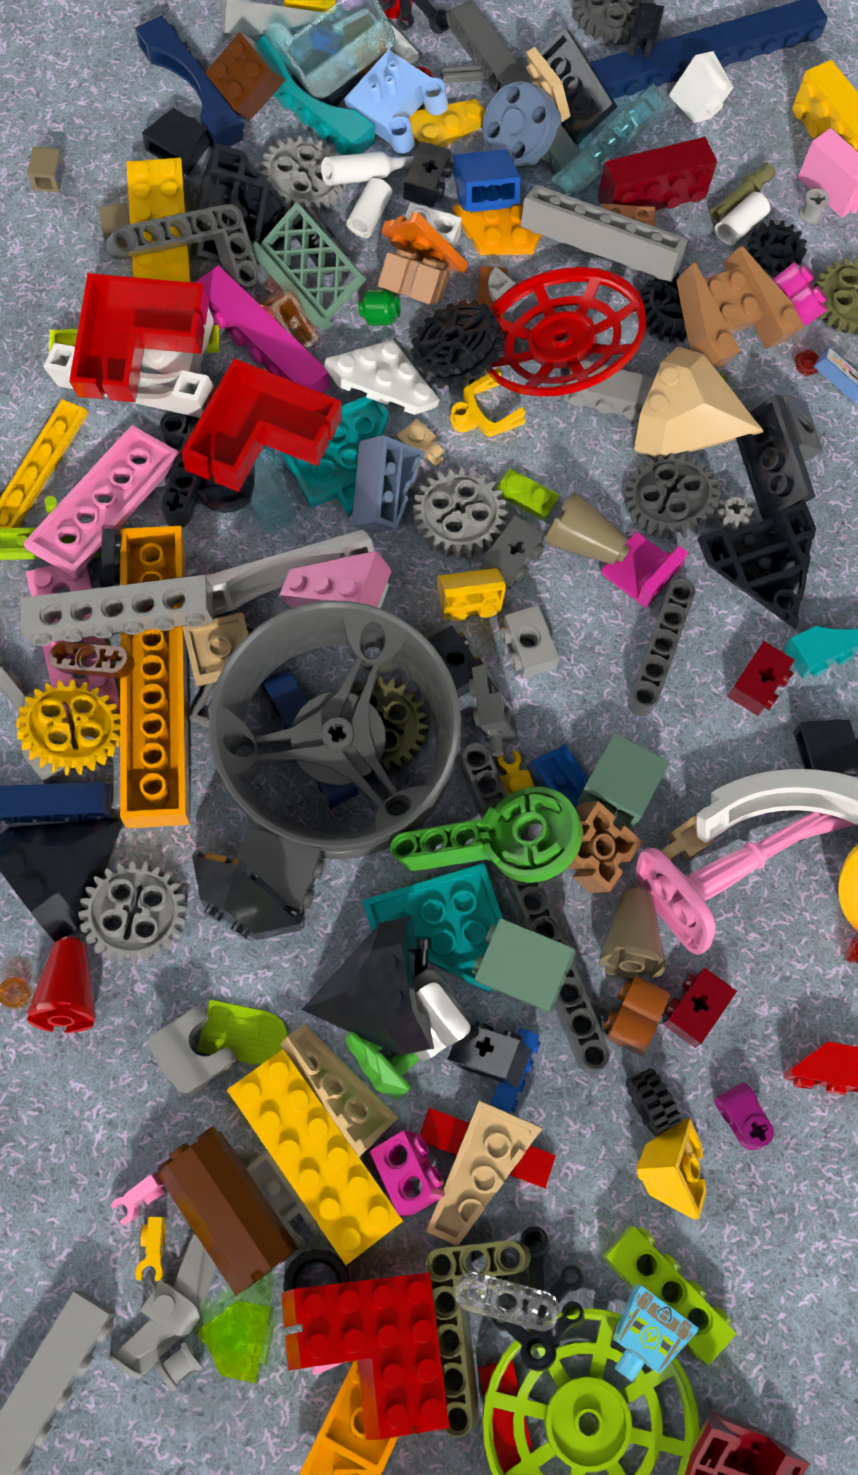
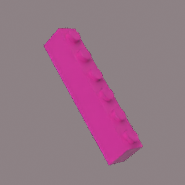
[194,265,330,393]

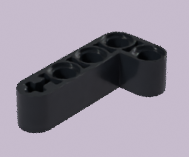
[160,411,205,528]

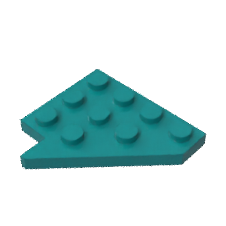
[362,863,503,993]

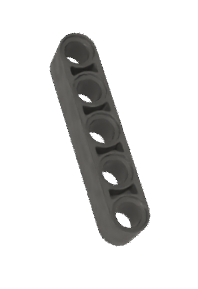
[628,578,695,717]

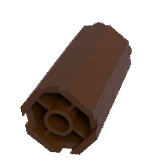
[157,1126,299,1296]

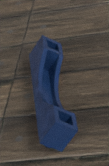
[135,15,244,148]

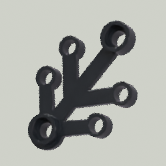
[378,0,449,34]
[491,1226,585,1372]

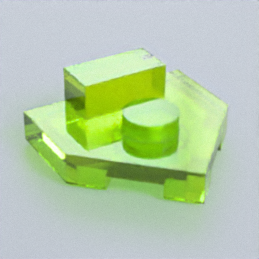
[196,1300,274,1384]

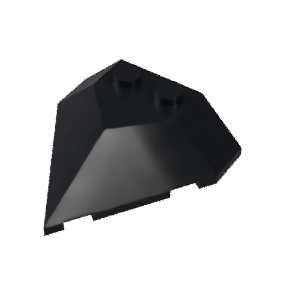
[194,143,294,263]
[697,502,816,629]
[0,818,124,942]
[192,850,305,940]
[302,915,434,1056]

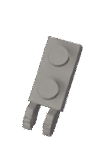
[245,1150,322,1250]

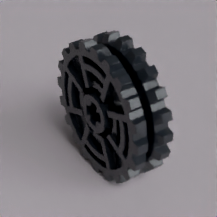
[410,300,505,389]

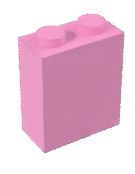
[798,128,858,218]

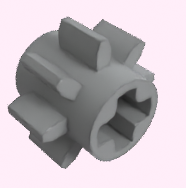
[714,494,753,531]

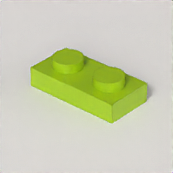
[495,468,560,521]

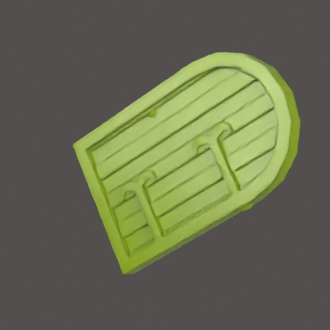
[196,1000,288,1065]

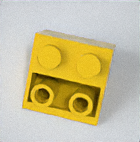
[437,568,506,622]

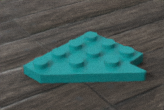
[280,396,389,518]

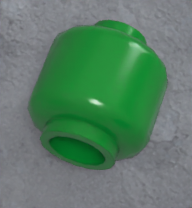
[358,288,401,326]

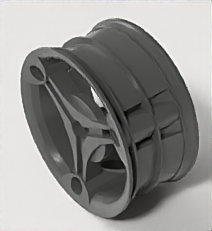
[209,600,461,859]

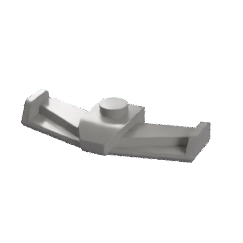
[108,1233,217,1380]

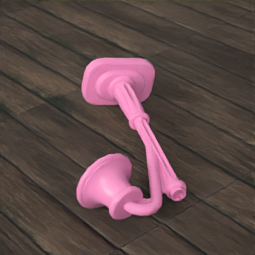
[636,812,856,955]

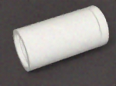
[346,178,392,238]
[715,192,770,246]

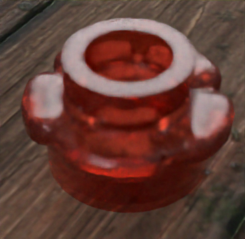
[795,350,820,376]

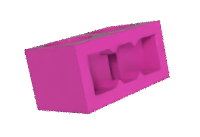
[370,1130,446,1216]

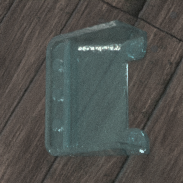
[263,0,395,99]

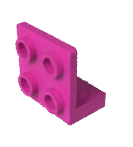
[601,532,688,608]

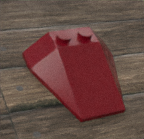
[685,1410,810,1475]

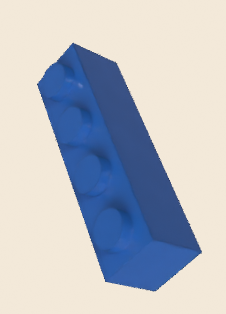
[490,1027,541,1113]

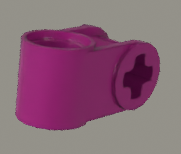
[714,1082,774,1151]

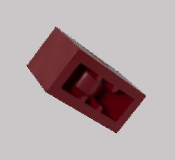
[727,641,795,716]
[663,967,737,1048]

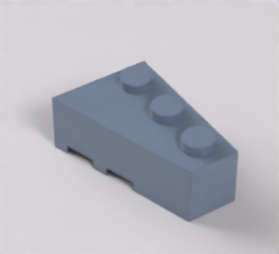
[351,435,425,533]

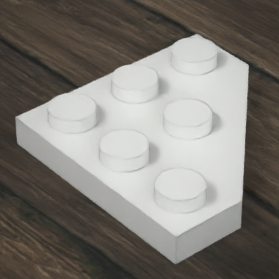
[323,340,440,415]

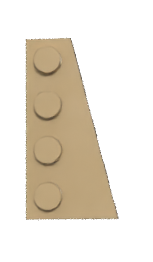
[281,1023,399,1157]
[426,1100,543,1246]

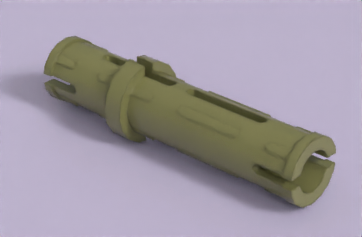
[710,162,776,223]

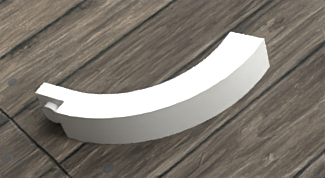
[697,769,858,843]

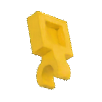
[135,1217,167,1281]

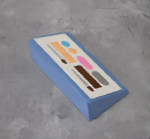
[813,346,858,402]

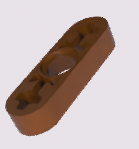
[49,642,135,678]

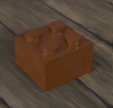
[205,32,286,119]

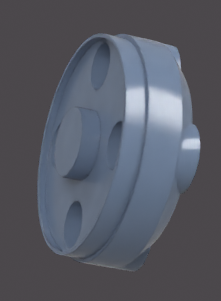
[483,82,561,167]

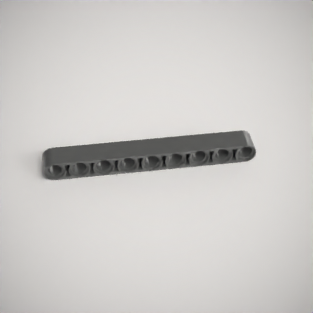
[446,0,589,187]

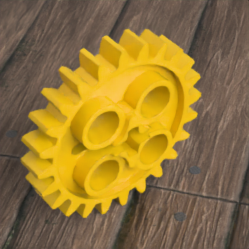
[16,680,120,775]

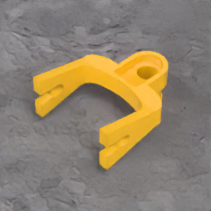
[450,367,525,437]

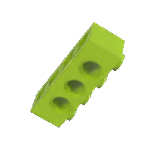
[601,1226,737,1366]

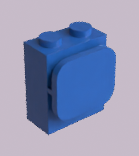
[454,149,520,212]

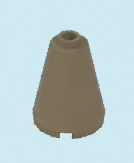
[545,492,631,565]
[599,886,665,980]

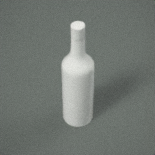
[321,152,414,186]

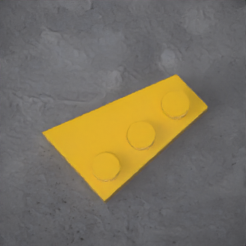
[408,99,486,147]

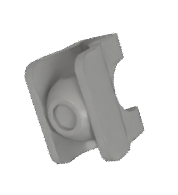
[412,968,471,1060]
[147,1006,238,1098]

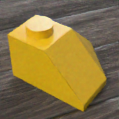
[636,1118,707,1219]

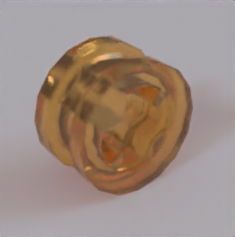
[0,977,31,1009]

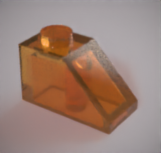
[259,290,320,349]

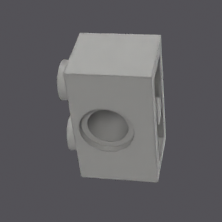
[500,605,559,679]

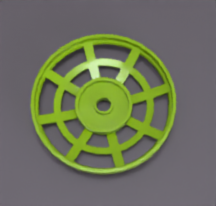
[482,1308,699,1475]

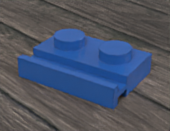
[527,744,589,813]

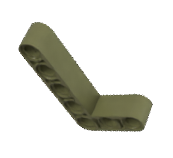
[425,1240,531,1438]

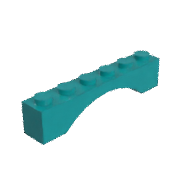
[256,36,375,155]
[783,626,858,678]

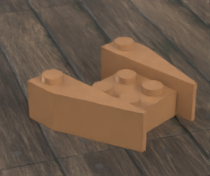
[676,246,804,369]

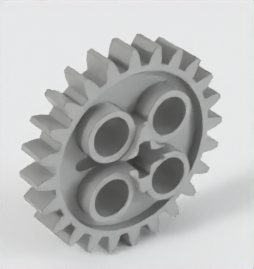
[260,136,346,215]
[412,468,507,558]
[79,861,187,967]

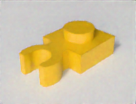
[497,751,534,796]

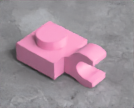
[111,1171,165,1225]

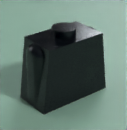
[142,108,210,176]
[793,719,858,777]

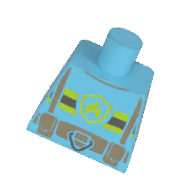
[613,1284,699,1382]

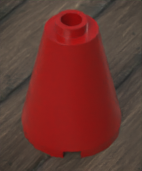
[27,936,96,1033]

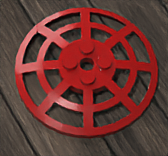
[487,267,646,397]

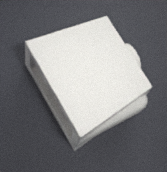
[669,51,734,123]

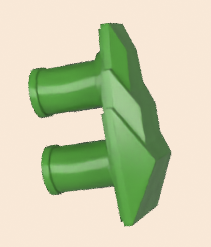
[345,1032,419,1100]

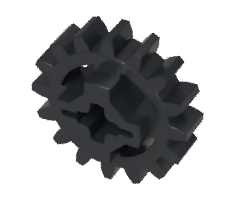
[746,220,807,276]

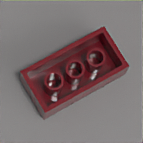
[597,137,718,210]

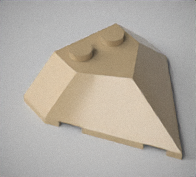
[634,347,763,459]

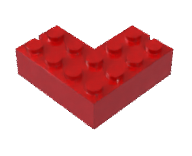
[69,273,209,402]
[181,358,342,492]
[281,1272,450,1440]

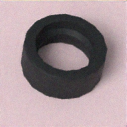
[283,1249,350,1292]

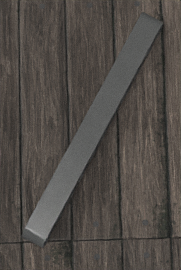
[461,742,610,1074]

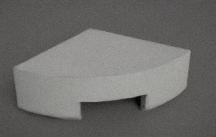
[488,266,516,302]

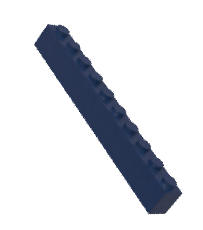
[590,0,828,99]

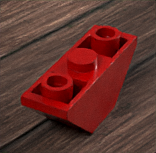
[783,1041,858,1095]

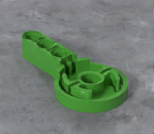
[390,787,583,883]

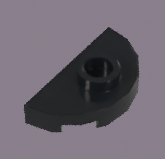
[197,474,255,513]

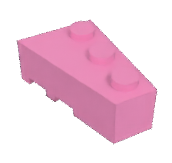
[280,551,392,608]

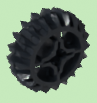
[640,272,687,344]

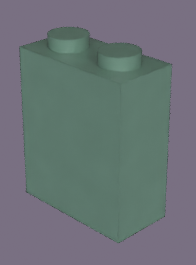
[577,732,670,832]
[473,918,576,1014]

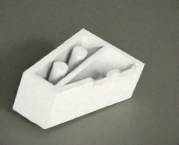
[141,307,214,374]

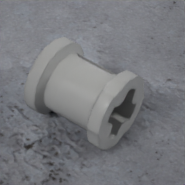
[799,188,830,225]
[155,1340,204,1392]

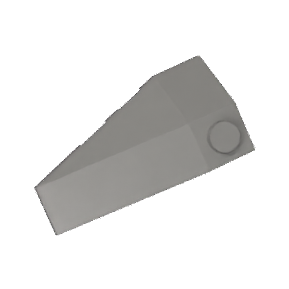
[220,0,329,40]

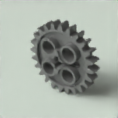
[572,0,653,45]
[625,453,720,539]

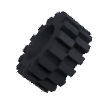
[626,1068,681,1136]

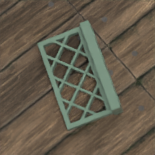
[252,202,367,331]

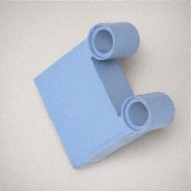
[344,50,448,154]

